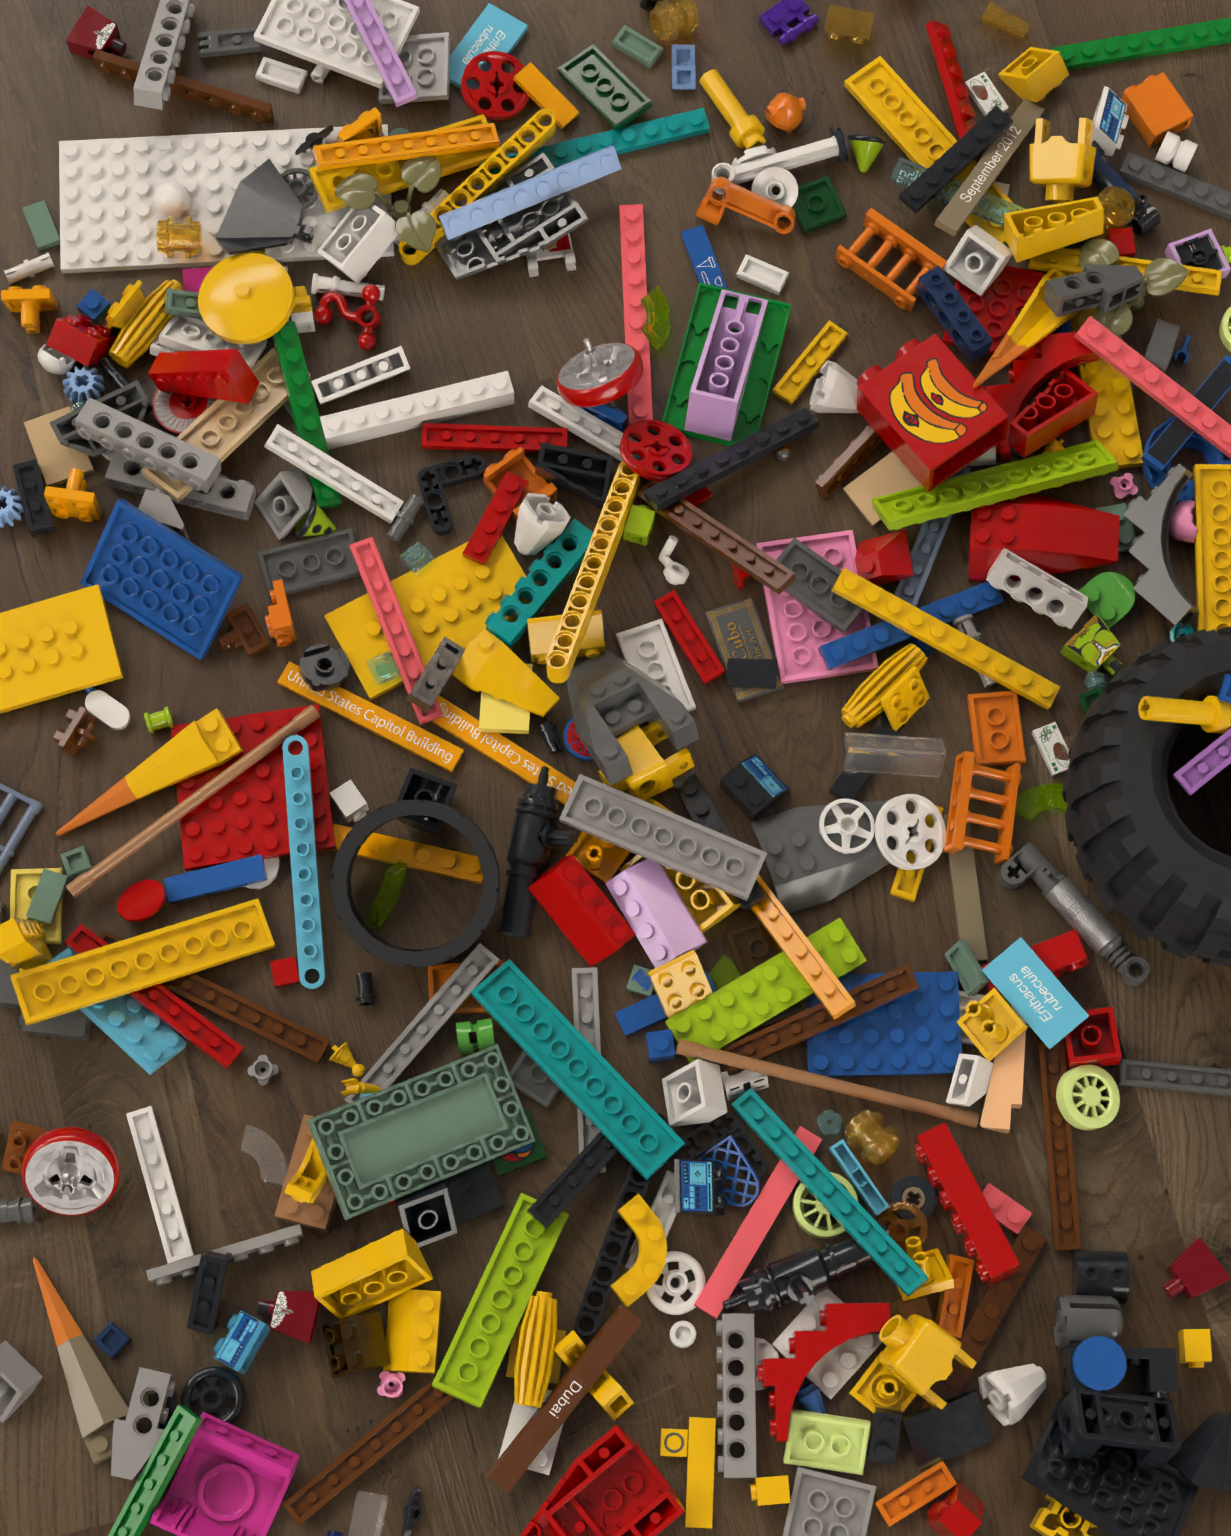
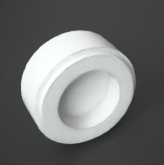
[670,1321,696,1348]

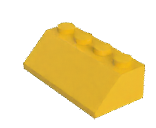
[311,1229,433,1320]

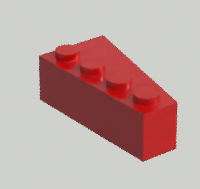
[148,349,260,404]
[1008,367,1098,457]
[981,929,1090,998]
[925,1481,984,1536]

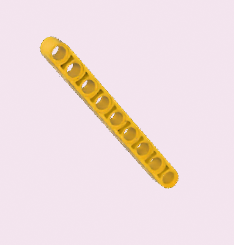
[399,109,557,266]

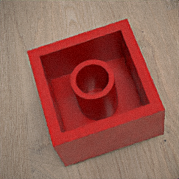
[1062,1007,1122,1070]

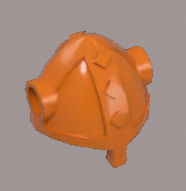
[765,92,806,135]

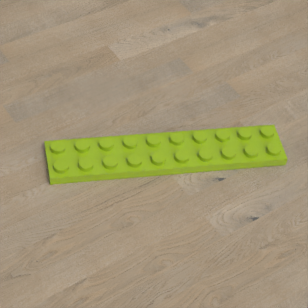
[871,440,1118,531]

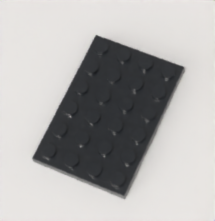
[1021,1396,1199,1536]

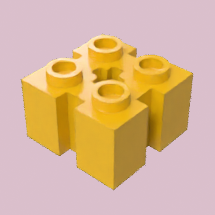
[1029,1495,1096,1536]

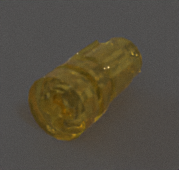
[980,1,1031,41]

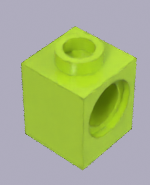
[623,505,655,546]

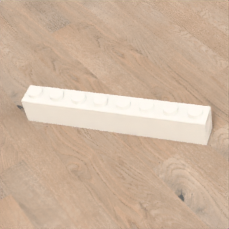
[320,371,515,450]

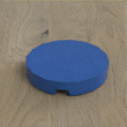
[1072,1336,1127,1391]

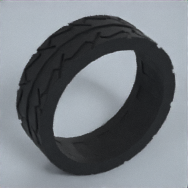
[331,799,500,967]

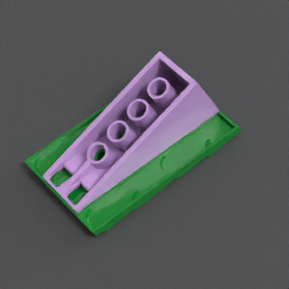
[662,282,792,446]

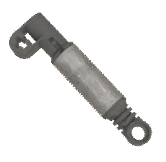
[998,842,1150,987]

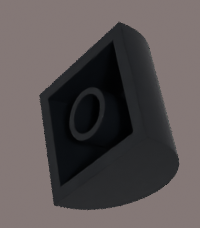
[396,767,458,833]
[395,1182,458,1248]
[1072,1249,1130,1305]

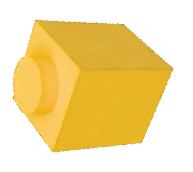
[1178,1329,1212,1368]
[750,1475,791,1506]

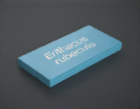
[449,3,528,90]
[982,937,1089,1049]

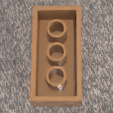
[274,1114,337,1233]

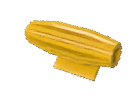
[105,279,184,368]
[841,643,930,731]
[506,1291,566,1408]

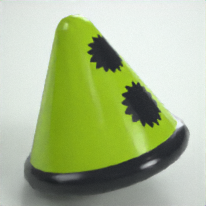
[848,134,887,173]
[294,499,337,538]

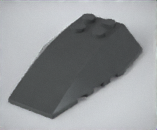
[434,152,589,280]
[750,800,913,914]

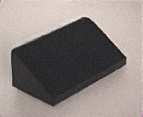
[727,658,777,689]

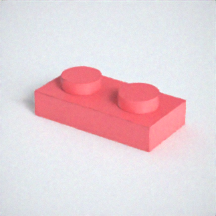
[982,1183,1032,1236]

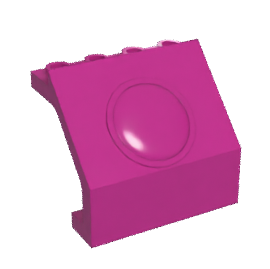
[150,1412,300,1536]

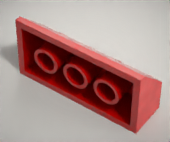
[527,855,636,967]

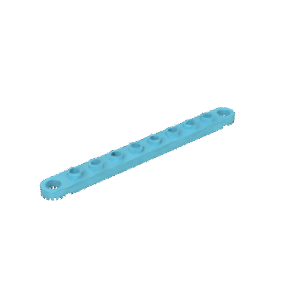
[283,735,326,989]

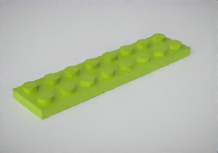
[665,918,867,1064]
[432,1193,569,1409]

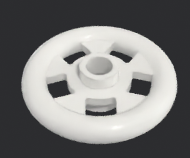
[646,1251,706,1315]

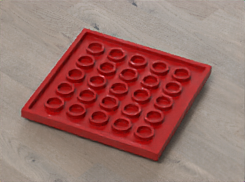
[171,704,336,871]

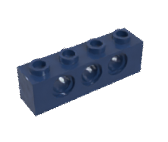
[916,266,993,364]

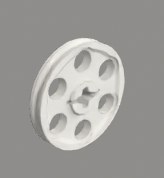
[875,794,946,870]

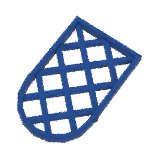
[698,1135,760,1207]

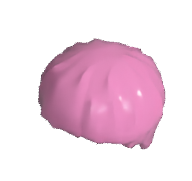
[1169,500,1197,543]

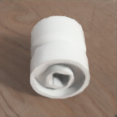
[1155,131,1198,173]

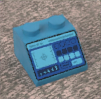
[213,1311,270,1375]

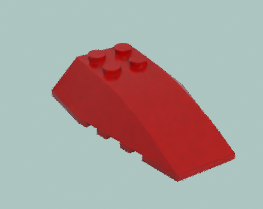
[969,493,1120,582]
[520,1425,685,1536]

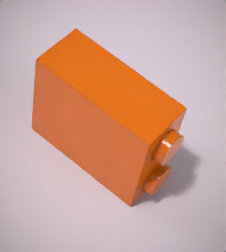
[1122,72,1194,147]

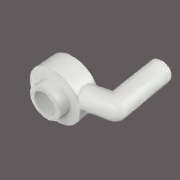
[659,535,689,585]

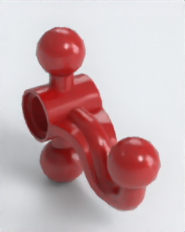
[313,284,382,351]

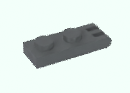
[197,26,262,58]

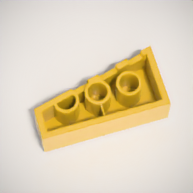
[1004,197,1104,263]
[0,918,53,972]

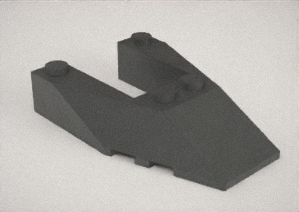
[566,649,699,785]

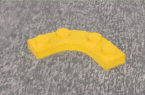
[610,1194,667,1307]

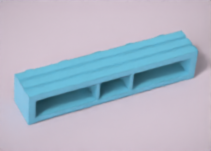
[829,1139,890,1217]

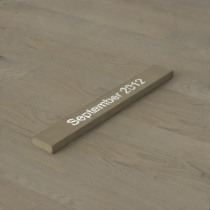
[934,99,1045,237]

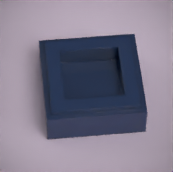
[93,1321,132,1360]

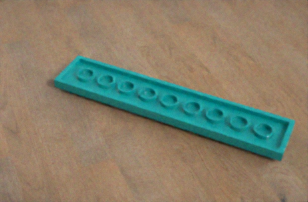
[471,959,685,1180]

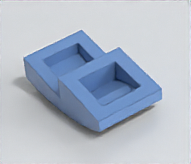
[671,45,696,90]

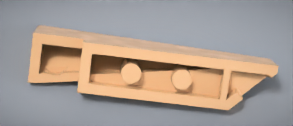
[980,1005,1026,1133]

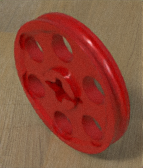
[461,51,529,121]
[619,420,692,481]

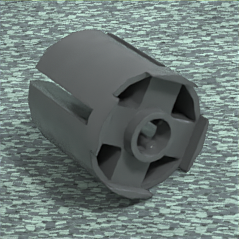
[1053,1295,1124,1348]

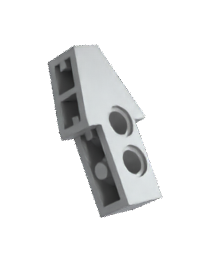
[111,1367,176,1481]

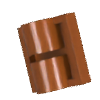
[2,1120,56,1182]

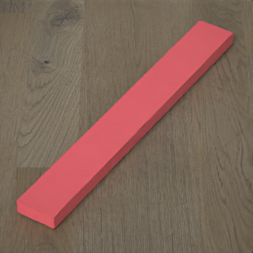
[349,537,443,725]
[694,1126,822,1319]

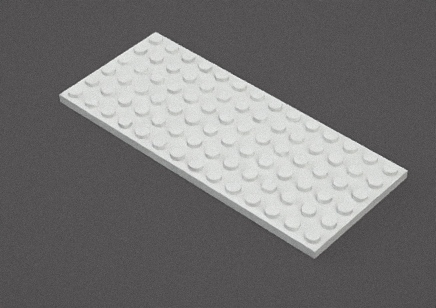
[59,124,394,274]

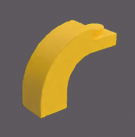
[284,1137,328,1204]
[554,1330,634,1421]

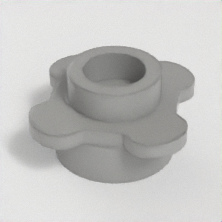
[248,1055,279,1086]

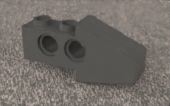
[1043,264,1145,317]

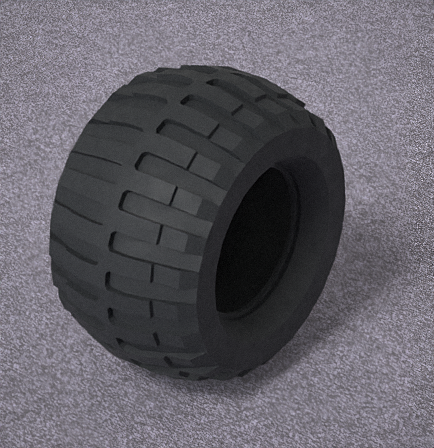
[1062,627,1231,967]

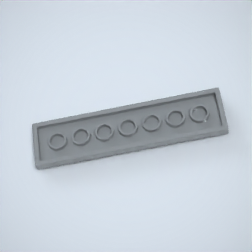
[559,774,767,901]

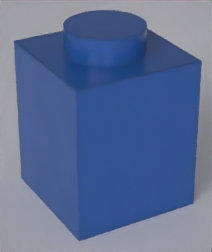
[645,1029,676,1063]

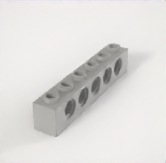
[133,0,195,110]
[75,397,221,493]
[105,451,257,521]
[716,1314,757,1478]

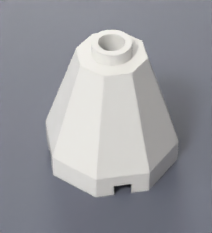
[810,360,859,413]
[514,493,571,556]
[978,1363,1047,1426]

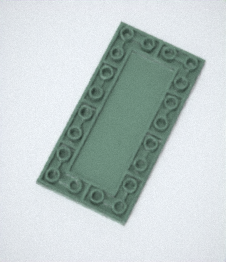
[306,1044,536,1220]

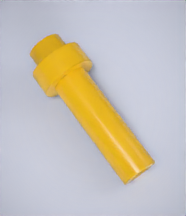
[700,69,766,150]
[1138,696,1231,734]

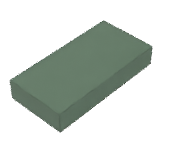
[612,25,663,69]
[22,200,60,251]
[26,869,69,925]
[944,940,989,997]

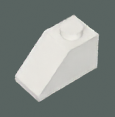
[946,1053,993,1107]

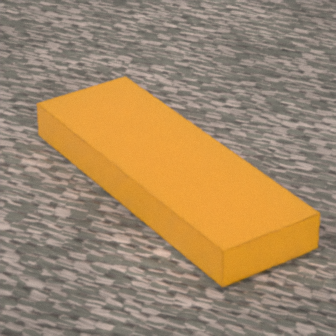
[513,62,579,130]

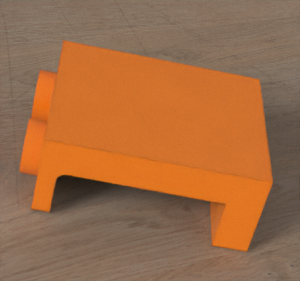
[483,447,558,523]

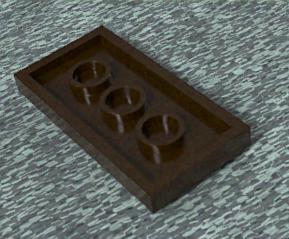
[725,921,808,1029]

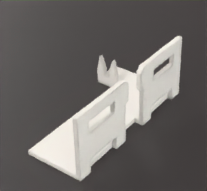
[721,1070,769,1100]

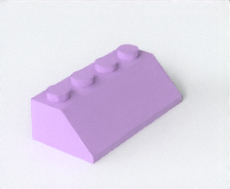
[605,859,708,968]

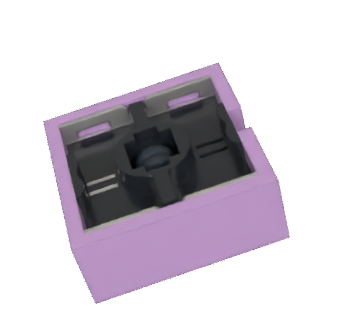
[1164,229,1231,293]

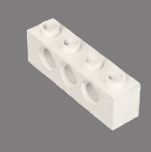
[311,346,410,405]
[986,548,1088,629]

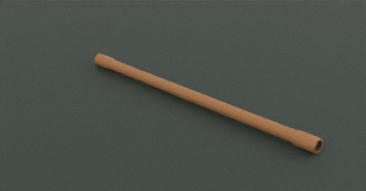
[66,704,321,898]
[676,1039,979,1128]

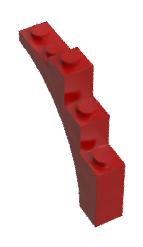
[985,331,1100,461]
[757,1303,890,1442]

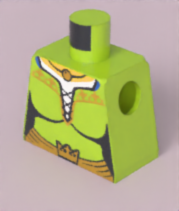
[1060,614,1123,675]

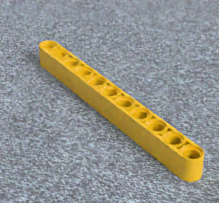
[546,461,641,683]

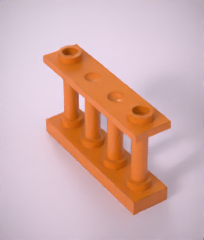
[835,208,947,312]
[944,751,1022,865]

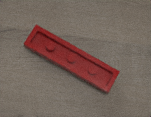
[462,472,529,565]
[653,590,725,685]

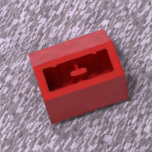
[46,314,117,367]

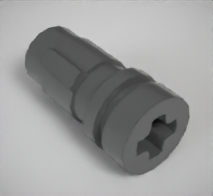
[0,1196,38,1224]

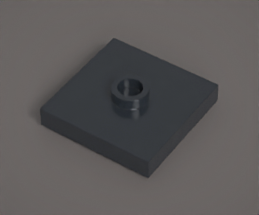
[439,1162,504,1226]

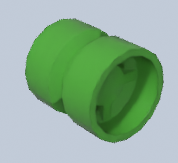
[456,1018,495,1056]

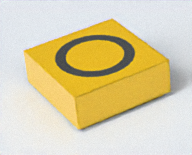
[660,1428,688,1457]

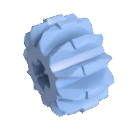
[63,365,105,407]
[0,485,24,528]

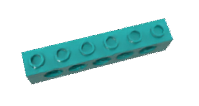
[485,519,593,649]

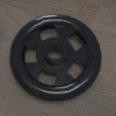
[181,1366,245,1425]

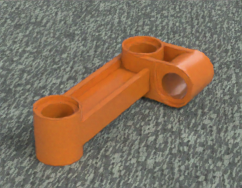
[696,177,796,234]

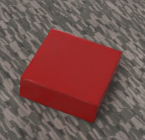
[270,956,301,988]

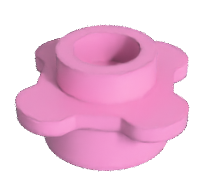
[1110,473,1138,499]
[377,1370,405,1398]

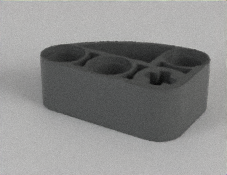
[1134,318,1180,385]

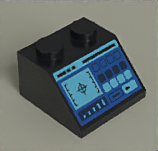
[719,754,790,822]
[674,1159,727,1217]

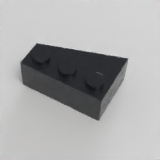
[535,442,613,510]

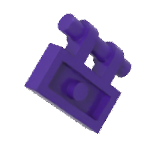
[759,0,819,45]

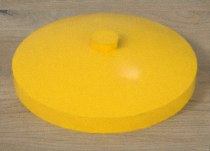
[198,253,295,344]

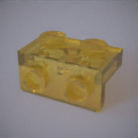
[824,4,874,45]

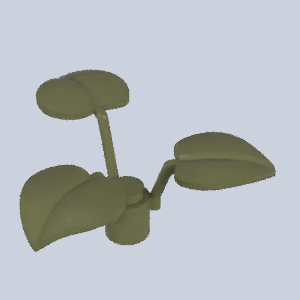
[335,156,441,253]
[1079,239,1189,338]

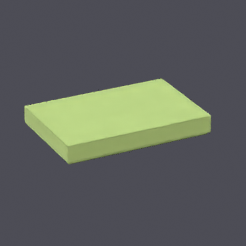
[783,1409,871,1475]

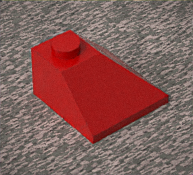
[855,529,914,586]

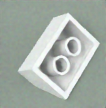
[317,204,397,284]

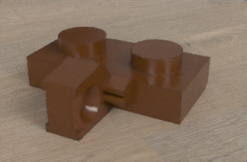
[218,604,271,658]

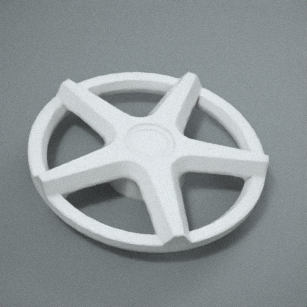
[819,798,875,854]

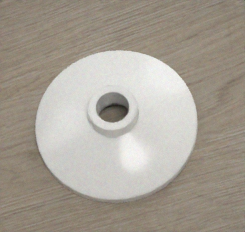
[752,167,798,207]

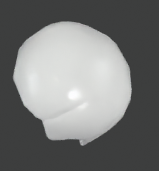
[153,181,192,217]
[37,344,76,375]

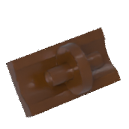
[52,706,97,757]

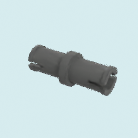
[386,494,424,543]

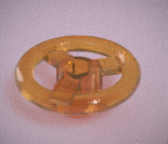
[877,1201,928,1253]

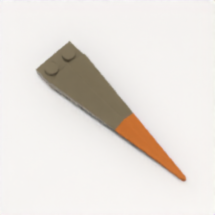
[33,1257,142,1465]

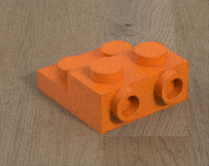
[265,579,297,647]

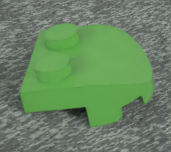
[1079,572,1136,630]

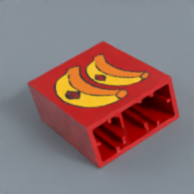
[857,334,1009,492]

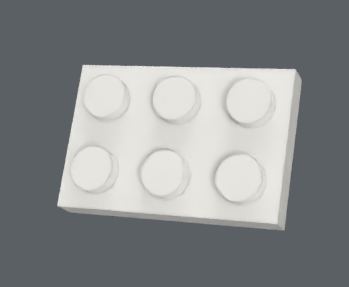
[498,1389,563,1475]

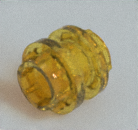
[649,0,699,42]
[1094,186,1135,235]
[156,216,202,259]
[845,1109,900,1165]

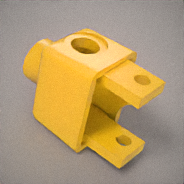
[1030,118,1096,203]
[598,720,694,801]
[879,1314,977,1410]

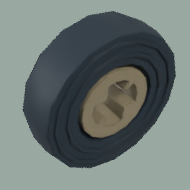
[890,1176,936,1223]

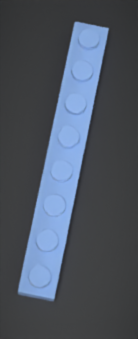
[438,145,622,240]

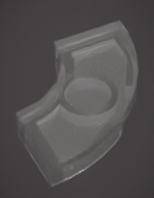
[241,1125,288,1185]

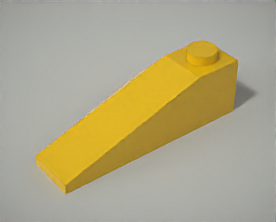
[452,628,560,717]

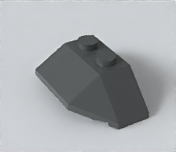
[49,380,149,457]

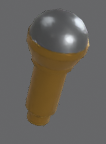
[775,445,791,462]

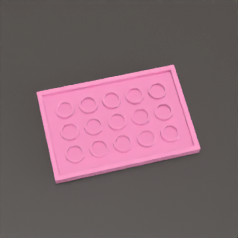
[756,530,878,684]

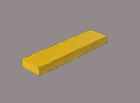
[772,320,849,406]
[890,805,944,902]
[685,1417,716,1529]

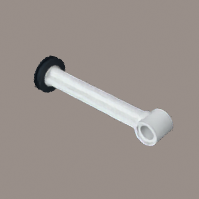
[711,127,848,194]

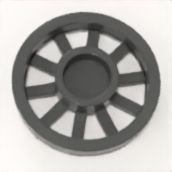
[281,168,318,209]

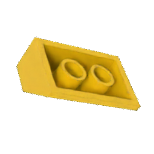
[527,610,605,664]
[383,1290,442,1374]

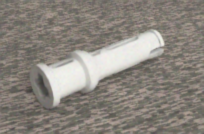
[311,273,385,301]

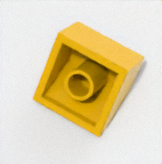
[998,47,1070,102]

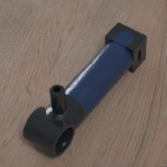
[1092,140,1161,236]

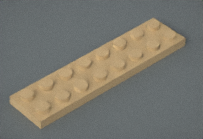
[141,346,311,503]

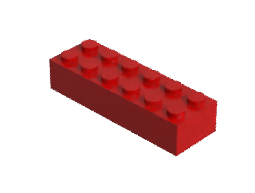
[914,1123,1020,1286]

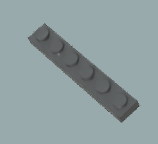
[1119,152,1231,220]

